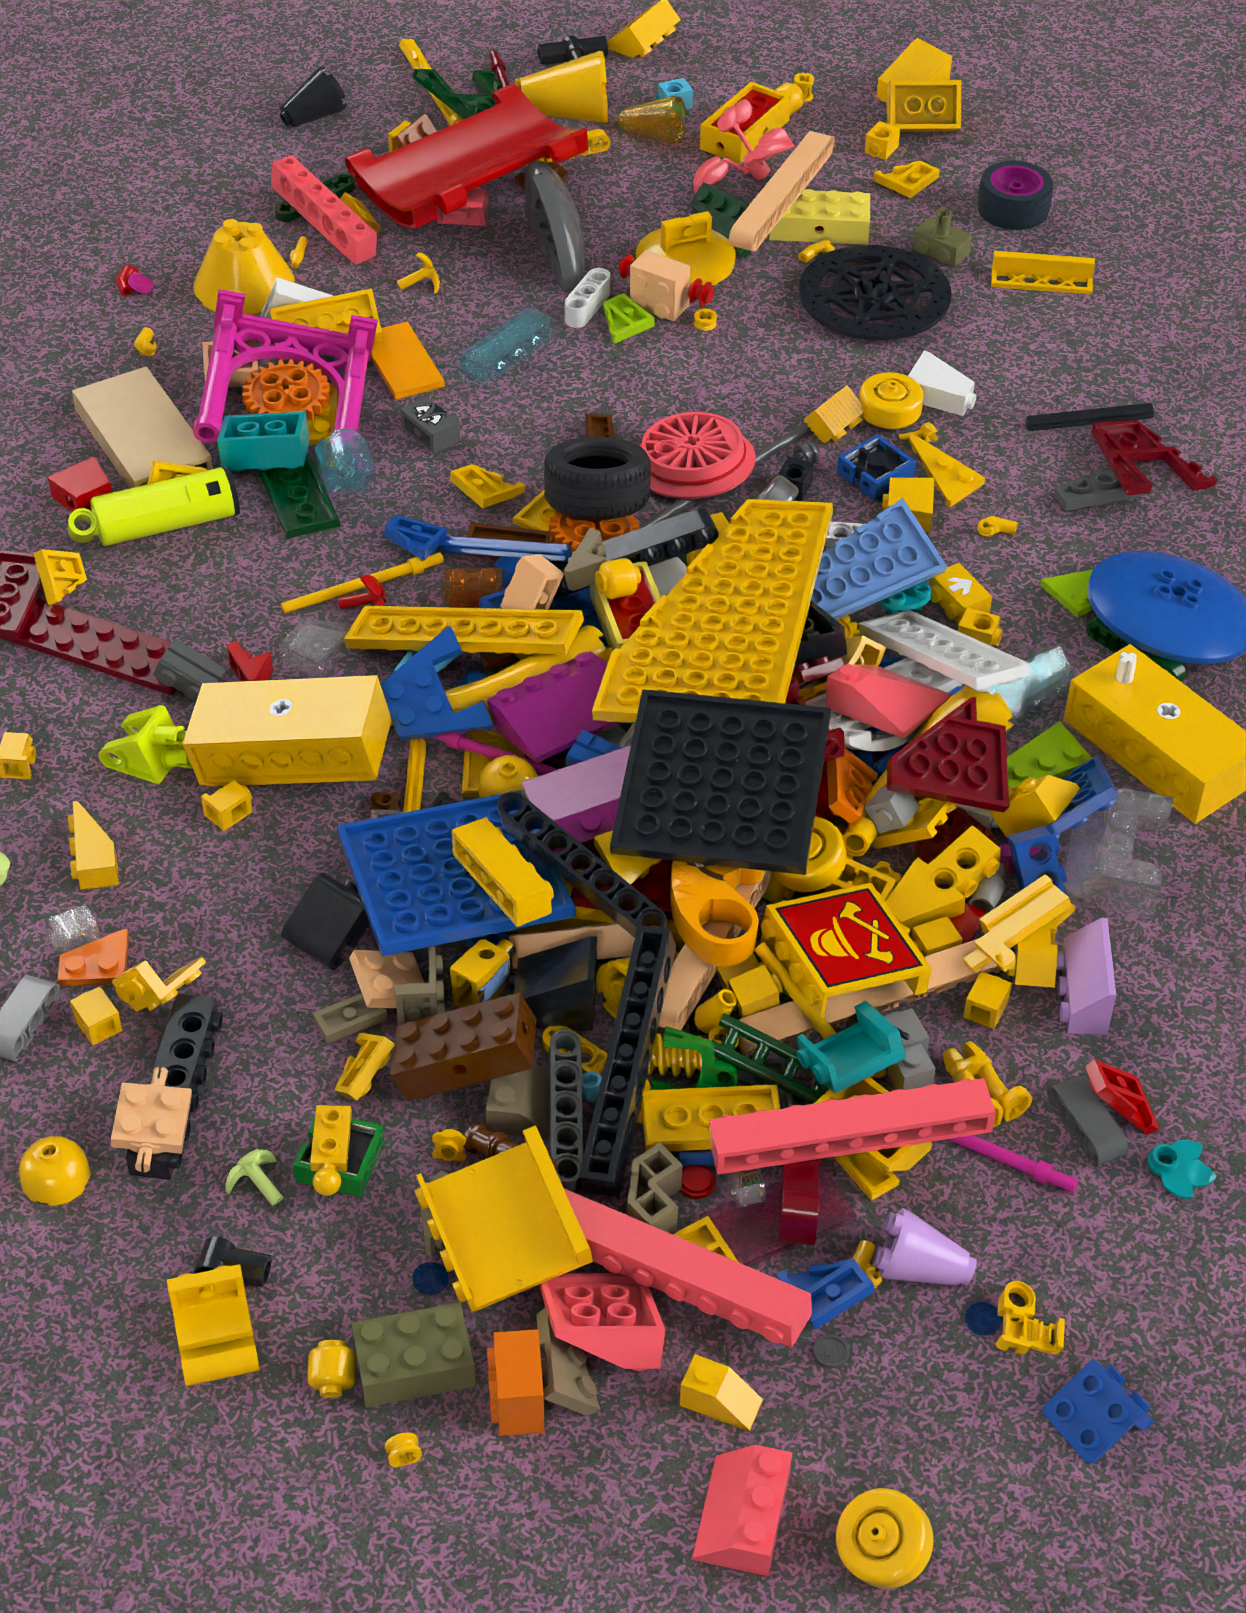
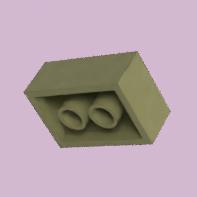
[351,1302,476,1408]

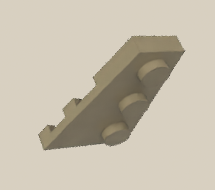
[536,1308,600,1416]

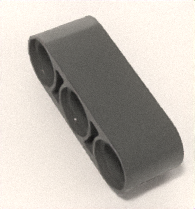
[1047,1075,1128,1167]

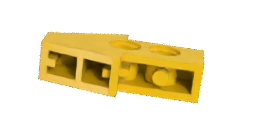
[885,825,1001,933]

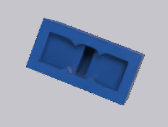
[1007,826,1067,893]

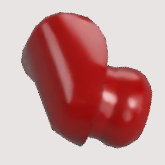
[115,265,139,296]

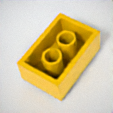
[887,80,961,132]

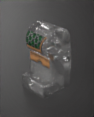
[724,1168,767,1208]

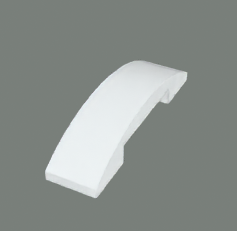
[844,721,926,751]

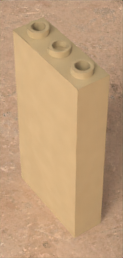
[72,366,213,489]

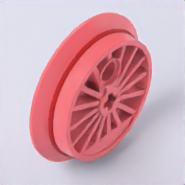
[639,412,756,499]

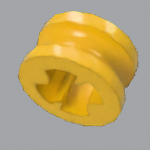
[694,308,717,331]
[385,1432,422,1468]

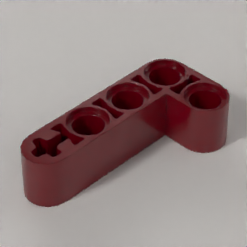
[779,1159,819,1245]

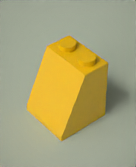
[876,38,952,103]

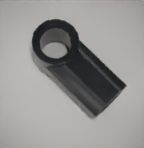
[194,1236,272,1287]

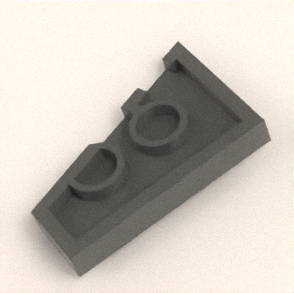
[1054,468,1142,511]

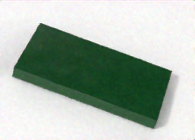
[257,454,340,539]

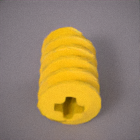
[647,1033,702,1078]

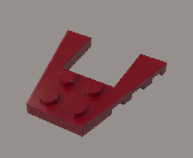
[1091,420,1218,495]

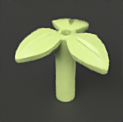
[225,1148,284,1206]

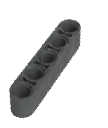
[548,1029,583,1192]

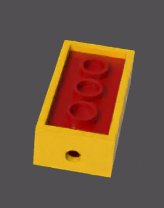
[700,82,791,164]

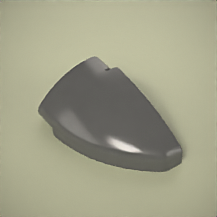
[525,160,585,291]

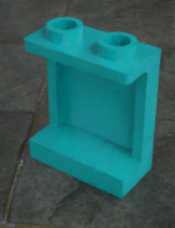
[796,1000,906,1094]

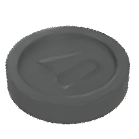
[813,1334,850,1368]

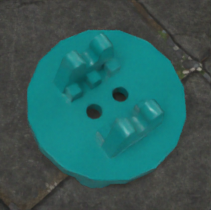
[877,581,931,615]

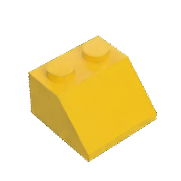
[988,775,1080,838]

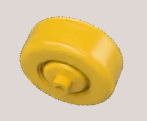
[859,372,924,429]
[772,817,847,892]
[836,1488,933,1589]

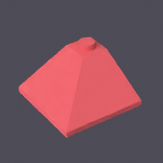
[826,664,953,738]
[539,1273,665,1371]

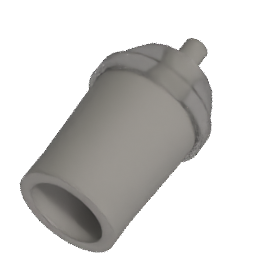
[969,863,1009,915]

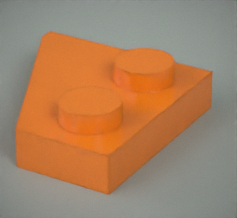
[57,929,129,986]

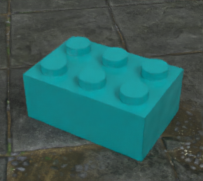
[217,411,310,472]

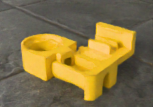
[995,1281,1065,1355]

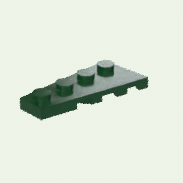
[690,182,751,258]

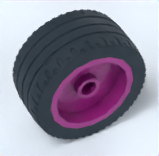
[978,160,1053,230]

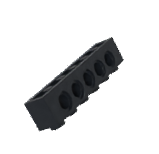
[126,994,223,1180]

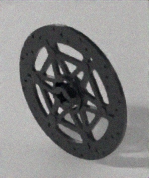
[799,245,952,340]

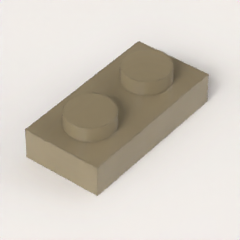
[312,993,388,1044]

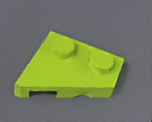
[603,293,655,344]

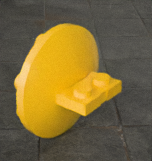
[635,211,735,286]

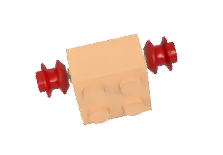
[618,250,714,321]

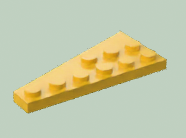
[873,795,959,849]

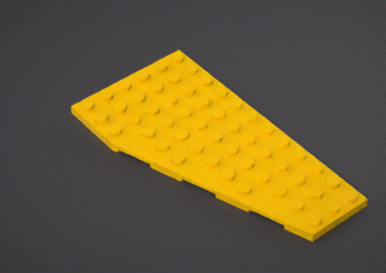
[592,499,833,723]

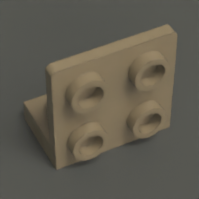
[395,946,445,1025]

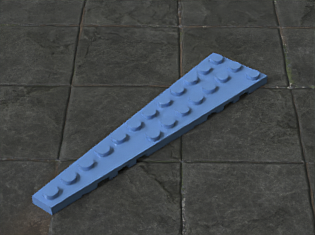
[811,498,947,620]

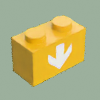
[930,563,992,624]

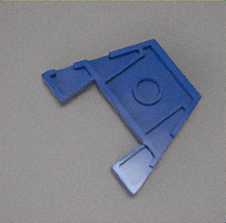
[380,626,495,741]

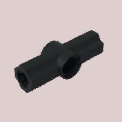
[537,36,608,64]

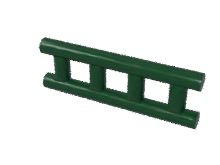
[712,1013,828,1104]

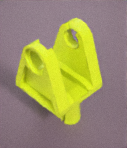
[99,705,193,785]

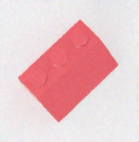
[692,1445,792,1576]

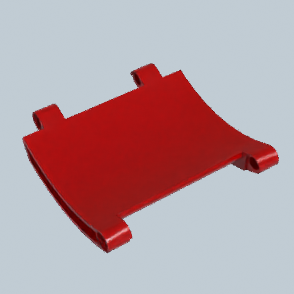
[345,83,588,229]

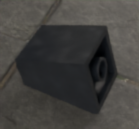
[508,936,597,1030]

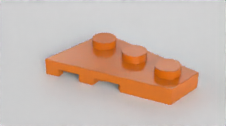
[827,747,878,824]

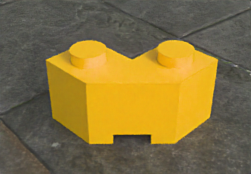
[1007,918,1057,988]
[717,953,783,1018]

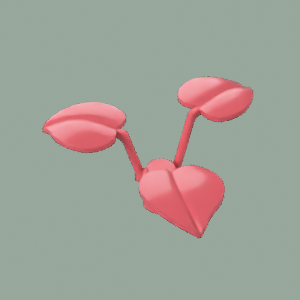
[693,99,794,194]

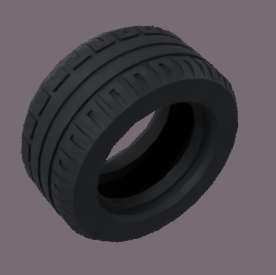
[544,437,651,520]

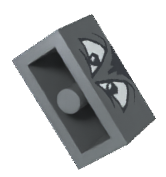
[400,396,460,454]

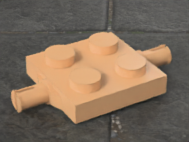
[111,1067,192,1172]

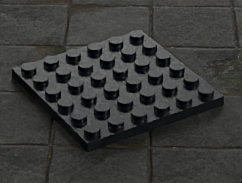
[610,689,831,875]

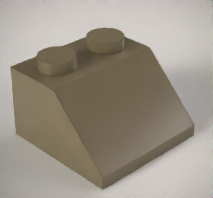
[486,1061,564,1139]

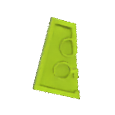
[1040,570,1093,618]

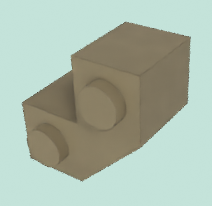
[627,1142,682,1234]

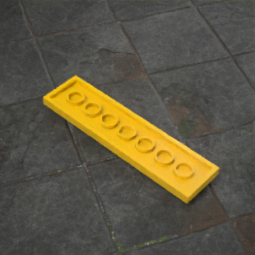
[344,606,584,655]

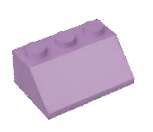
[1056,918,1116,1035]

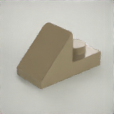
[564,528,608,591]

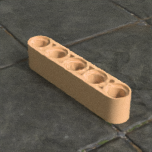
[509,918,667,969]

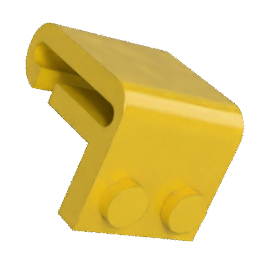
[167,1264,260,1387]

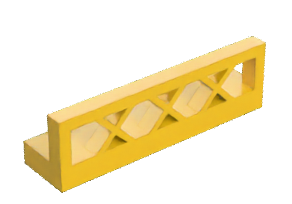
[991,251,1095,295]

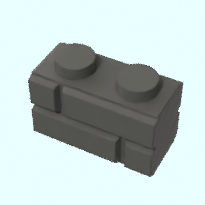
[153,638,227,702]

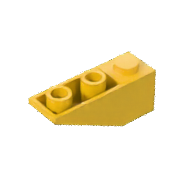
[68,801,119,890]

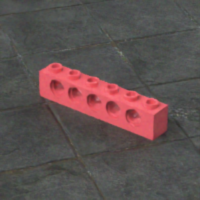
[271,156,377,265]

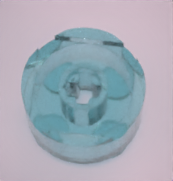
[315,429,375,492]

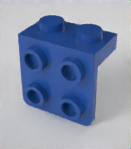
[1043,1358,1155,1463]

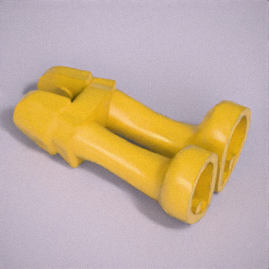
[942,1041,1032,1127]

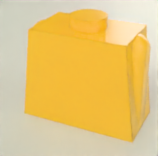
[882,478,934,533]

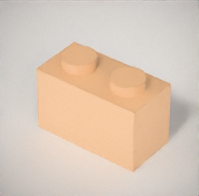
[500,554,564,610]

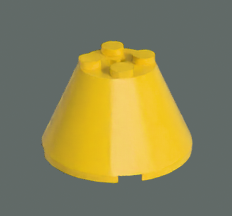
[194,219,295,315]

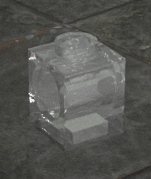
[48,904,101,953]

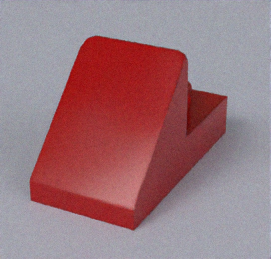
[226,641,273,682]

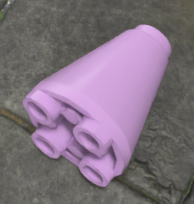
[871,1208,977,1286]

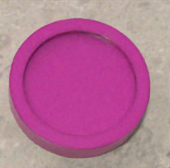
[128,273,153,294]

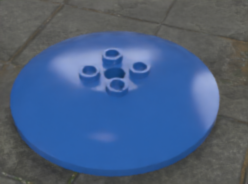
[1087,551,1246,664]

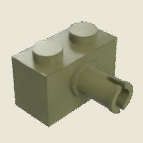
[912,208,972,267]

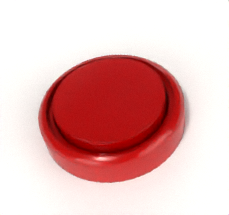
[679,1165,716,1199]

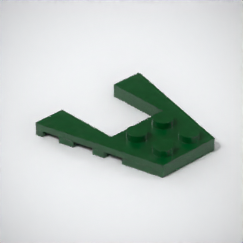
[412,69,501,119]

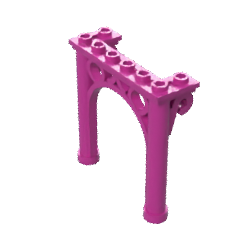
[193,289,378,466]

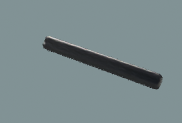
[1025,403,1155,431]

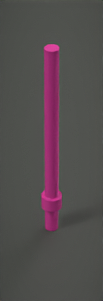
[431,732,559,776]
[948,1135,1079,1193]

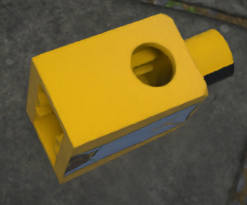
[450,939,516,1008]

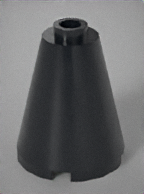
[279,67,347,127]

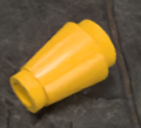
[694,989,737,1034]

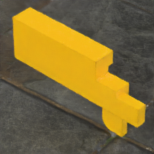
[963,875,1071,973]

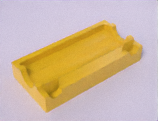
[270,288,383,361]

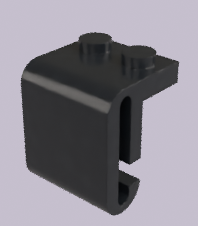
[281,873,370,971]

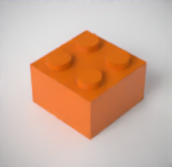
[487,1329,544,1436]

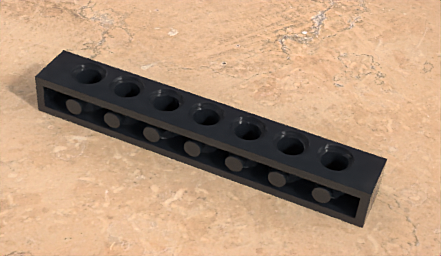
[579,925,676,1197]

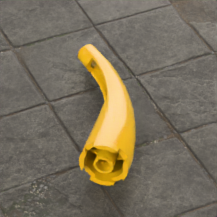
[390,625,613,726]
[842,685,1014,857]

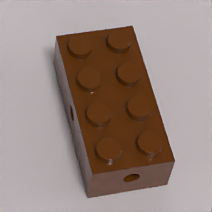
[390,992,536,1101]

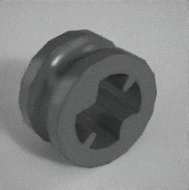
[793,440,819,464]

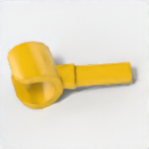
[899,422,938,442]

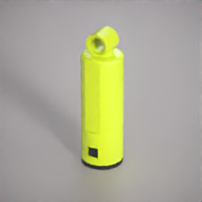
[68,466,240,546]

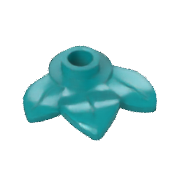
[1147,1140,1216,1199]

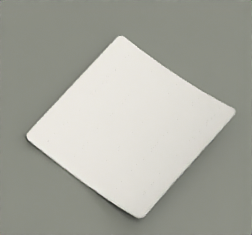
[649,557,687,596]

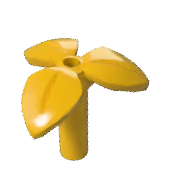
[397,252,440,293]

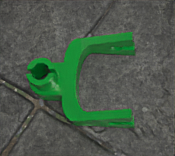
[651,1026,738,1090]

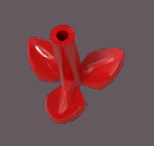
[338,575,387,609]

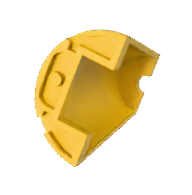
[515,51,608,123]

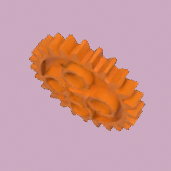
[242,359,330,421]
[549,511,640,552]

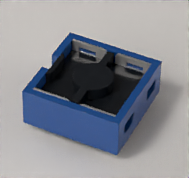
[837,434,916,501]

